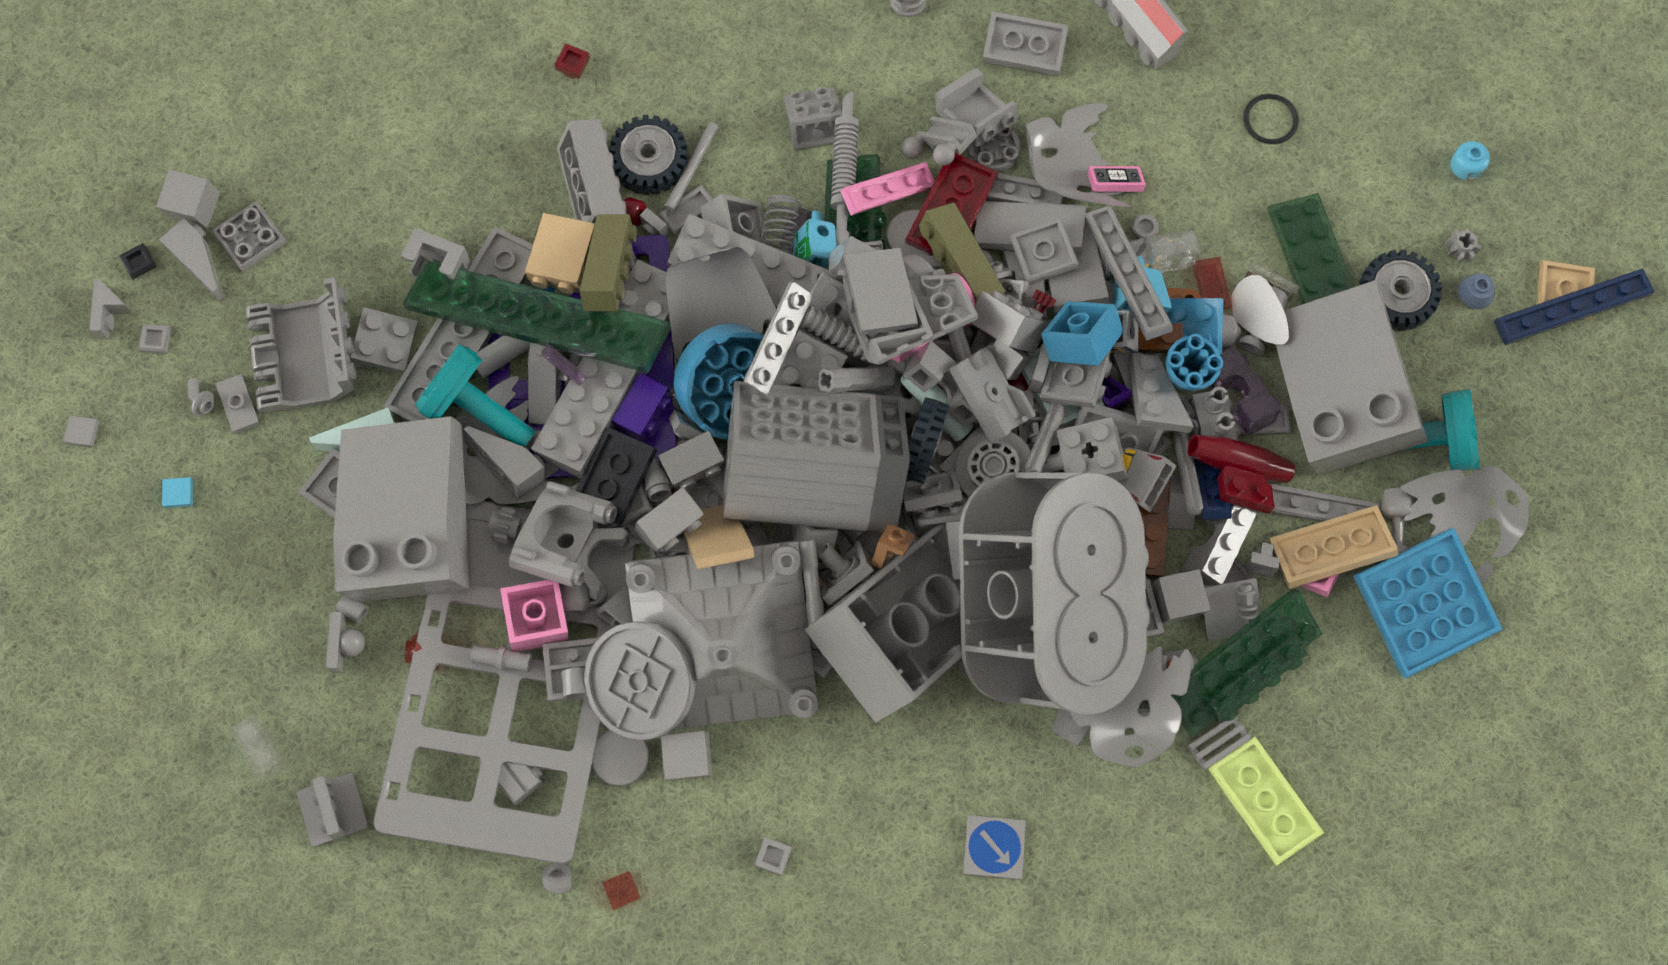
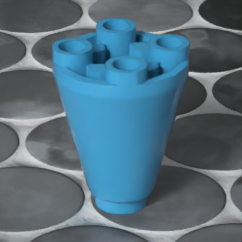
[1165,334,1223,391]

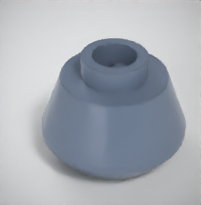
[1458,274,1495,309]

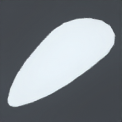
[1232,275,1289,344]

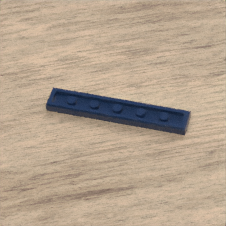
[1494,268,1655,345]

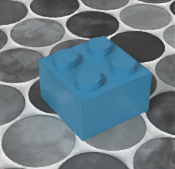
[1041,301,1123,366]

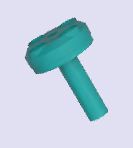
[414,344,536,447]
[1404,389,1480,471]

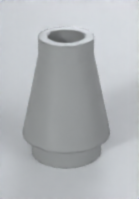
[644,458,673,502]

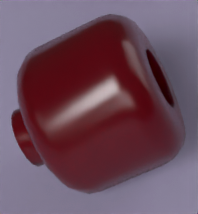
[624,197,647,227]

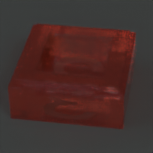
[602,871,641,910]

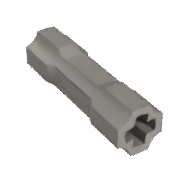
[818,365,896,393]

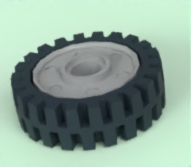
[609,115,688,195]
[1359,250,1443,331]
[906,397,949,484]

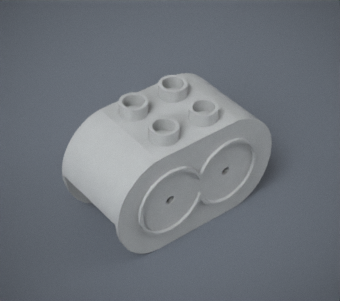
[959,472,1150,715]

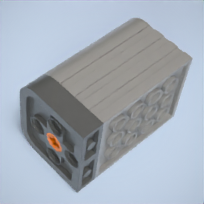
[723,381,910,533]

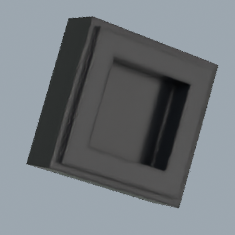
[119,243,157,279]

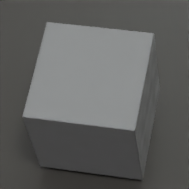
[156,170,220,228]
[1151,569,1210,625]
[661,731,713,781]

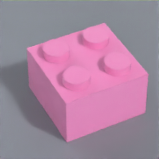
[500,580,569,652]

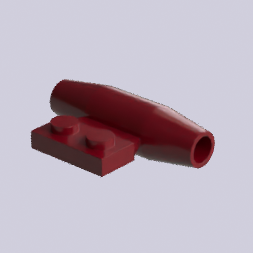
[1187,434,1295,514]

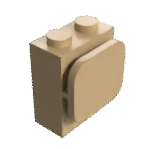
[525,213,595,294]

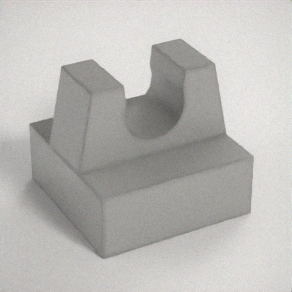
[1245,542,1280,578]

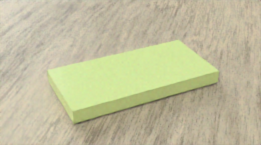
[1207,736,1324,866]

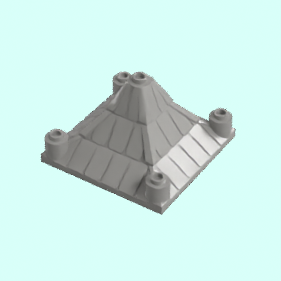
[625,540,819,737]

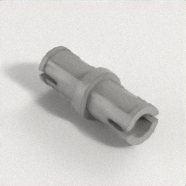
[471,644,532,672]

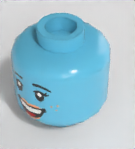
[1450,141,1490,180]

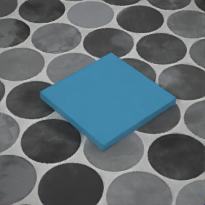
[1353,527,1503,678]

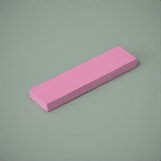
[840,162,935,215]

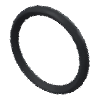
[1243,94,1299,144]

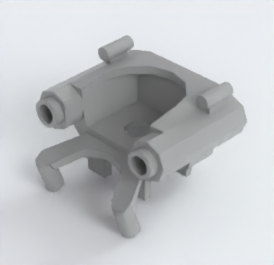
[509,481,628,599]

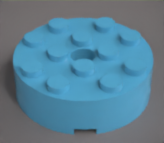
[674,323,764,440]

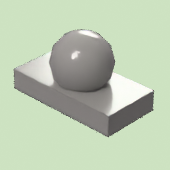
[326,612,365,673]

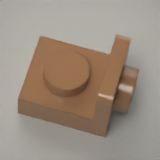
[871,525,914,569]

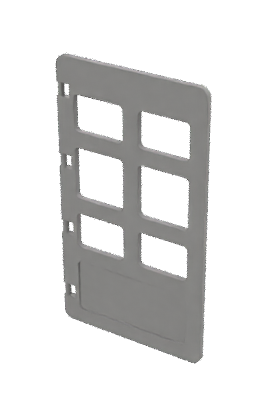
[374,502,636,864]

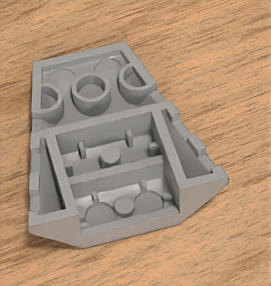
[843,275,978,365]

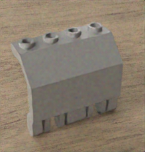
[246,277,357,413]

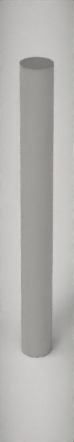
[664,122,719,212]

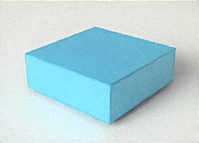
[162,477,193,508]

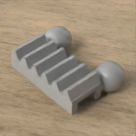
[902,116,977,165]

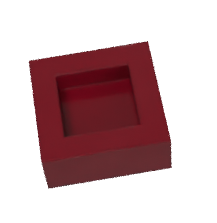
[554,43,590,79]

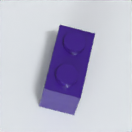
[612,373,673,443]

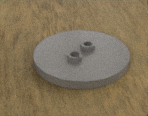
[584,621,695,740]

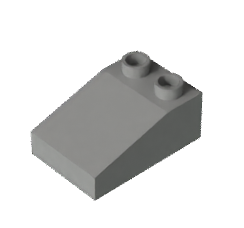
[1276,280,1428,475]
[333,417,470,602]
[805,522,962,723]

